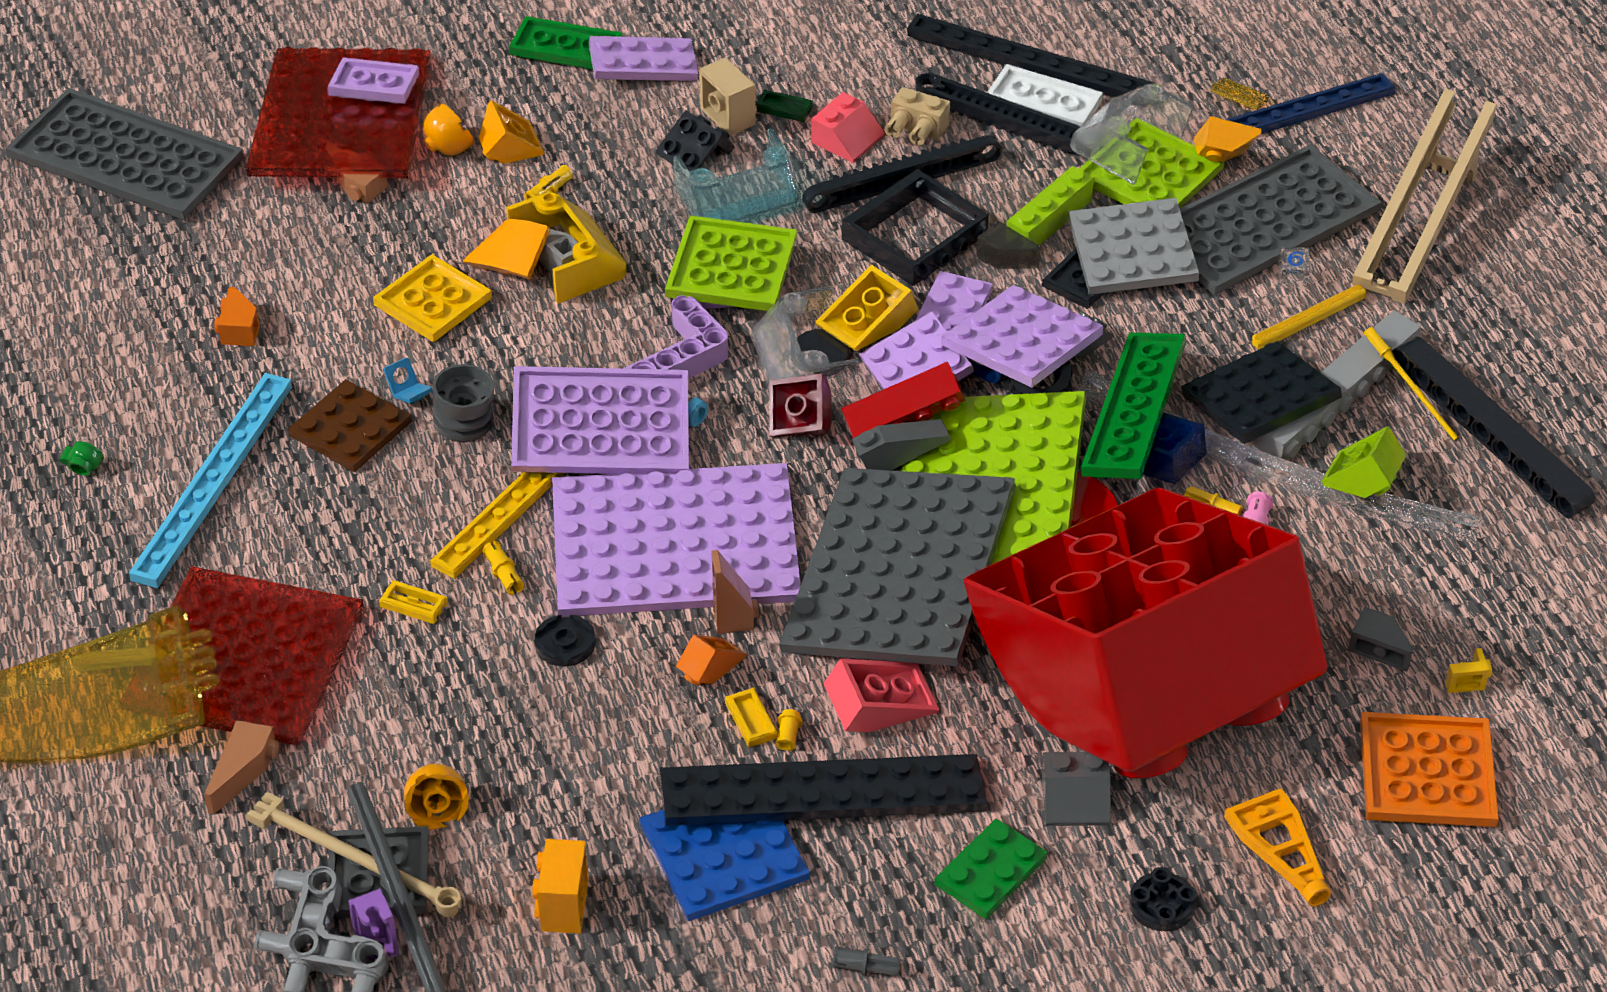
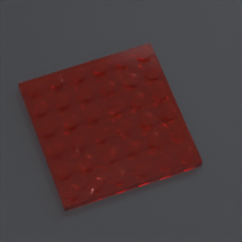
[120,566,364,746]

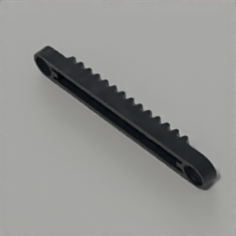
[915,73,1105,158]
[802,135,1002,214]

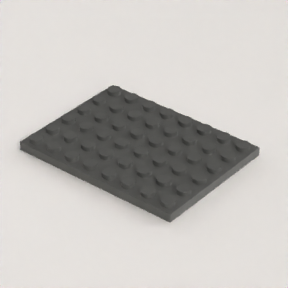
[779,468,1016,666]

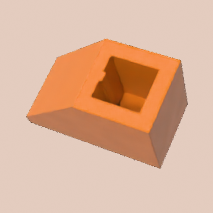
[214,286,260,346]

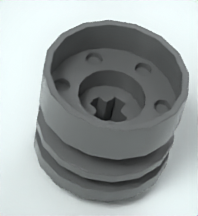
[433,364,494,442]

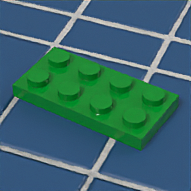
[509,16,623,69]

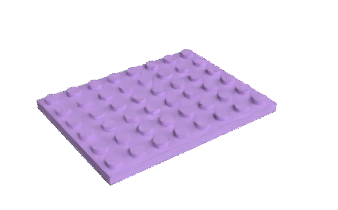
[552,463,801,617]

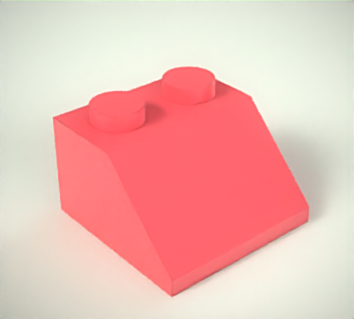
[811,92,885,163]

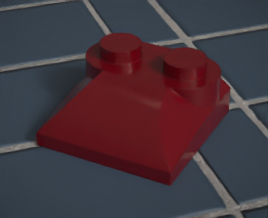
[769,373,832,437]

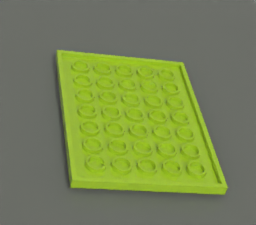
[901,391,1086,564]

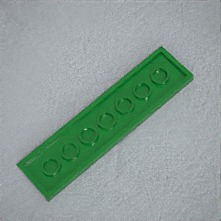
[1081,332,1186,480]

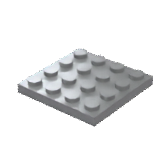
[1069,198,1199,295]

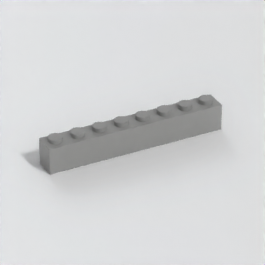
[1253,310,1421,464]

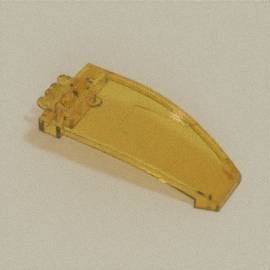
[0,605,219,763]

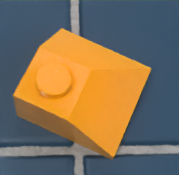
[479,100,545,164]
[1194,116,1261,162]

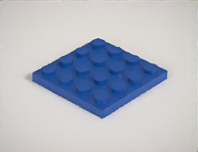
[639,810,810,922]

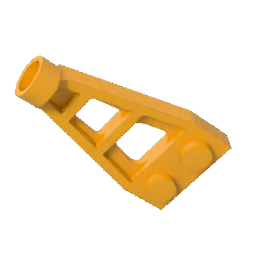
[1224,788,1331,907]

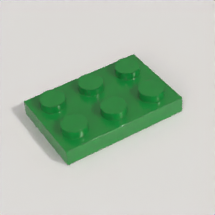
[935,818,1047,920]

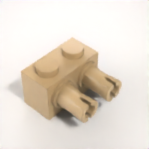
[884,87,950,145]

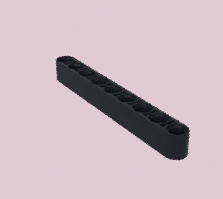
[1392,336,1595,518]

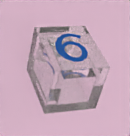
[1278,247,1311,290]

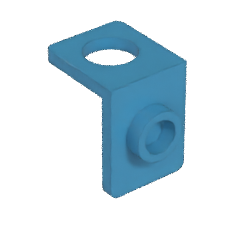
[383,357,433,403]

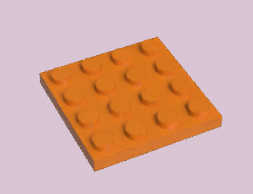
[1360,712,1499,827]

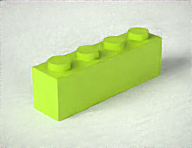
[1005,166,1094,256]

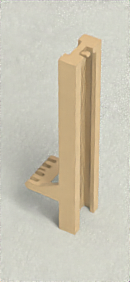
[1353,88,1496,304]

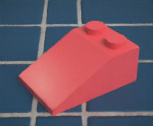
[823,659,939,732]

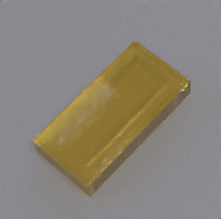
[1210,77,1269,110]

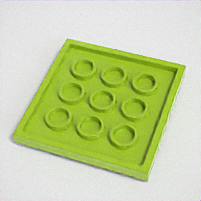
[1079,117,1225,209]
[665,215,797,312]

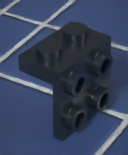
[656,110,735,177]

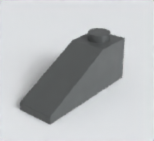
[852,419,951,471]

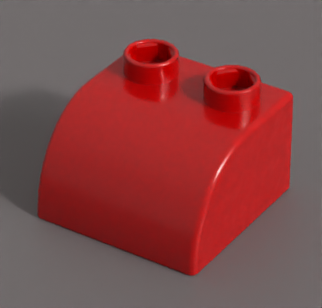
[964,488,1327,778]

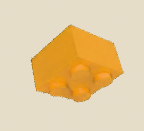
[532,839,589,934]

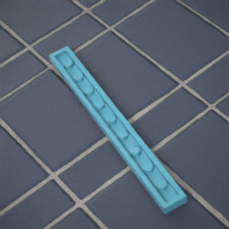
[129,373,292,588]

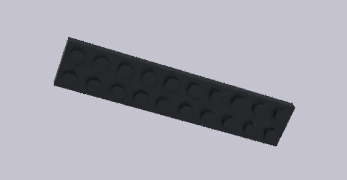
[659,754,987,826]

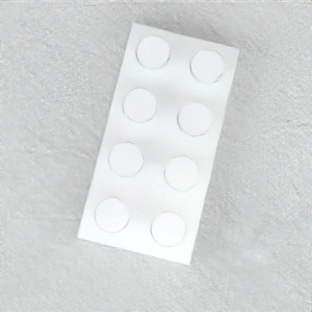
[987,64,1103,127]

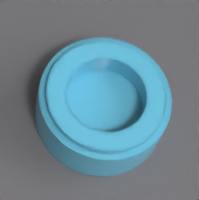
[688,397,708,427]

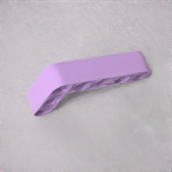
[623,295,728,379]

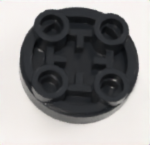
[1129,867,1197,932]

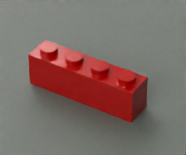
[841,361,966,438]

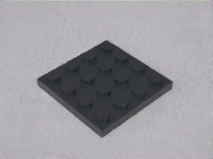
[1181,341,1342,444]

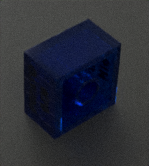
[1143,412,1207,484]

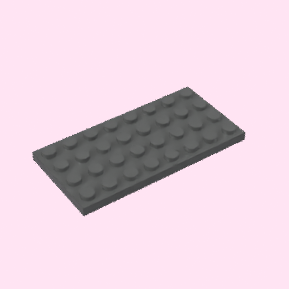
[5,88,244,220]
[1180,144,1382,295]

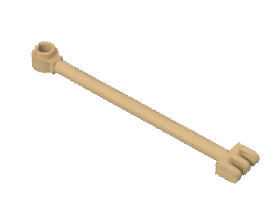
[246,792,462,917]

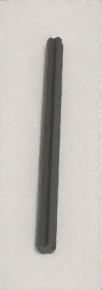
[348,782,447,992]

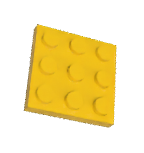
[373,254,492,343]

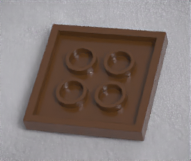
[288,379,412,472]

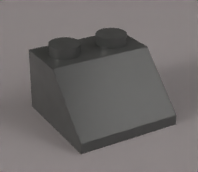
[1042,752,1111,826]

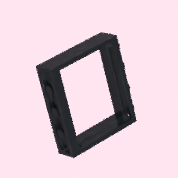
[842,169,989,286]

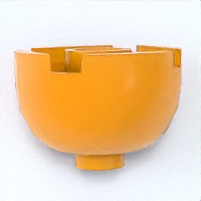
[423,103,475,156]
[403,763,469,830]

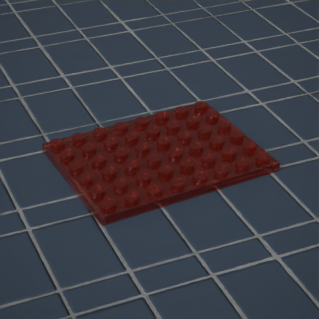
[246,47,431,178]

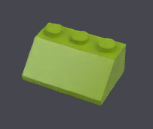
[1321,426,1407,498]

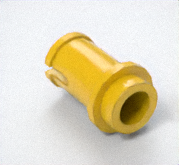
[776,709,803,751]

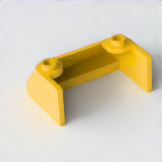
[506,192,627,304]

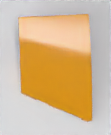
[463,219,551,280]

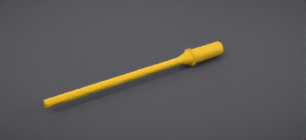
[1363,326,1459,441]

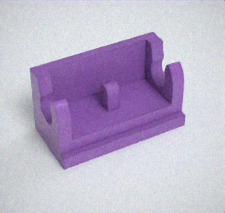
[348,889,400,961]

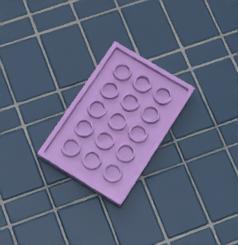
[511,366,689,474]

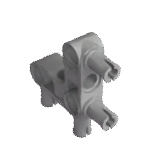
[254,866,389,992]

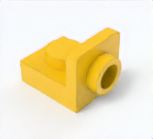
[1445,648,1492,693]

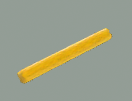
[1252,284,1366,350]

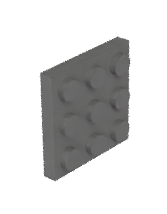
[327,826,429,918]

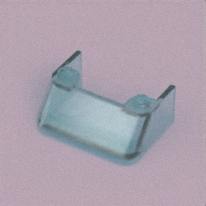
[674,128,801,224]

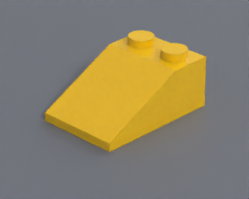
[815,265,918,351]

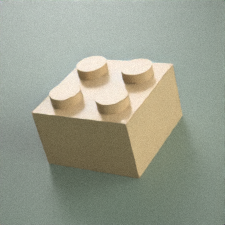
[699,57,757,136]

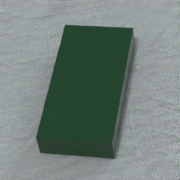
[755,89,813,122]

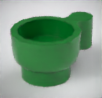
[59,441,104,476]

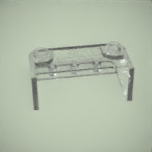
[1070,84,1194,185]
[751,286,859,399]

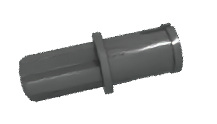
[832,946,901,976]

